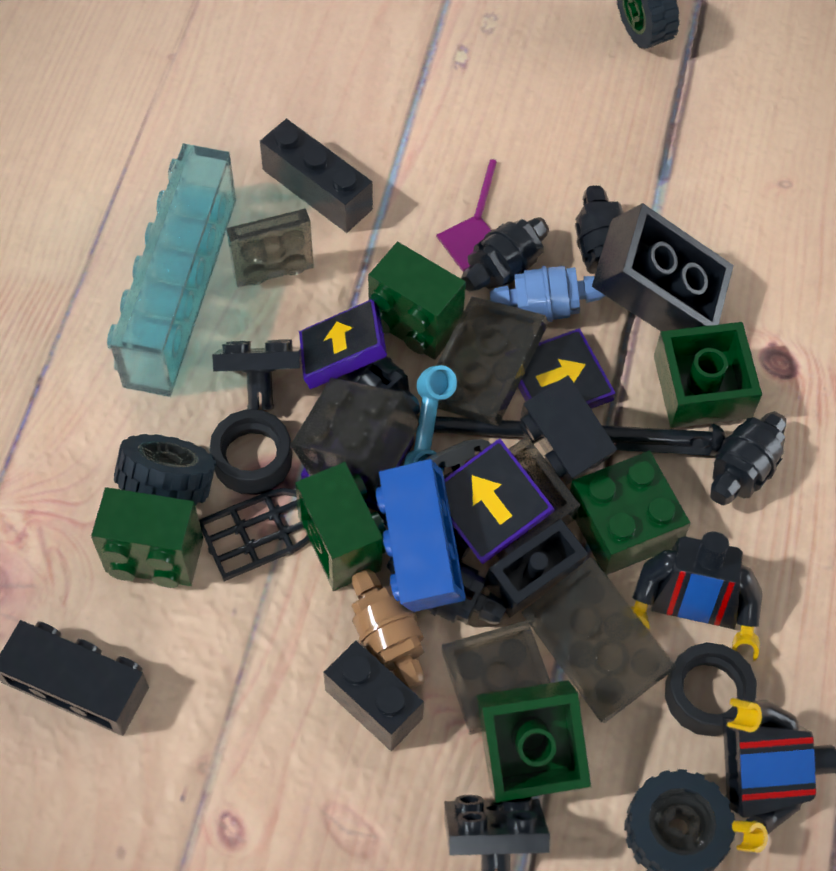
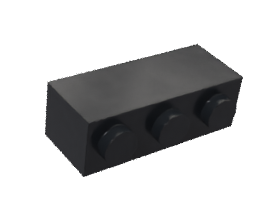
[259,118,373,233]
[0,620,149,736]

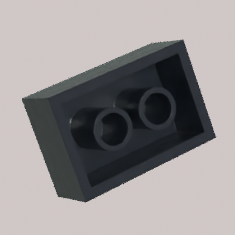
[592,203,734,331]

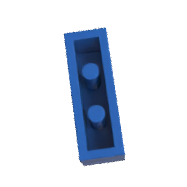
[376,459,466,612]

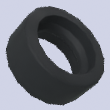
[209,409,293,495]
[665,642,757,736]

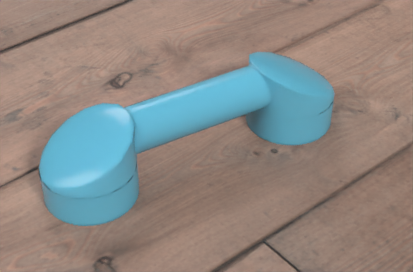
[404,365,457,471]

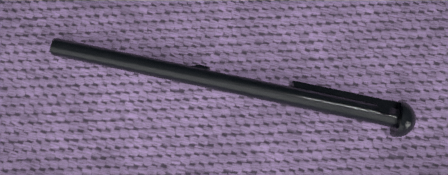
[392,414,727,456]

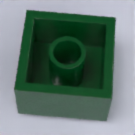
[368,241,466,360]
[654,322,762,428]
[566,450,691,576]
[295,462,386,591]
[91,487,203,588]
[476,680,591,803]

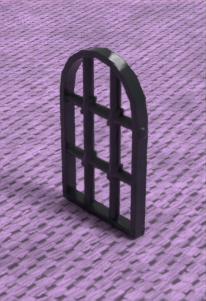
[199,488,310,581]

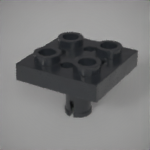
[212,339,302,410]
[444,795,550,871]

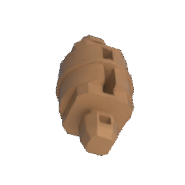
[351,568,424,690]

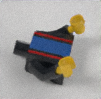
[621,531,762,662]
[723,698,836,853]

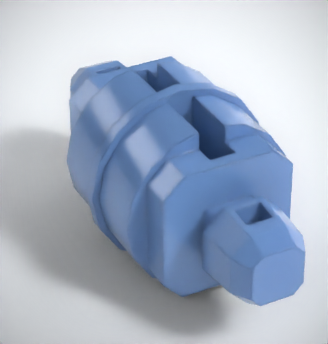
[490,266,605,322]

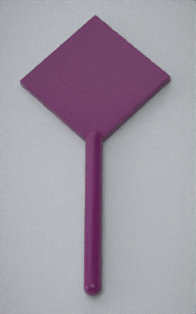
[437,159,497,272]

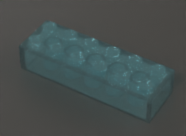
[107,143,236,397]

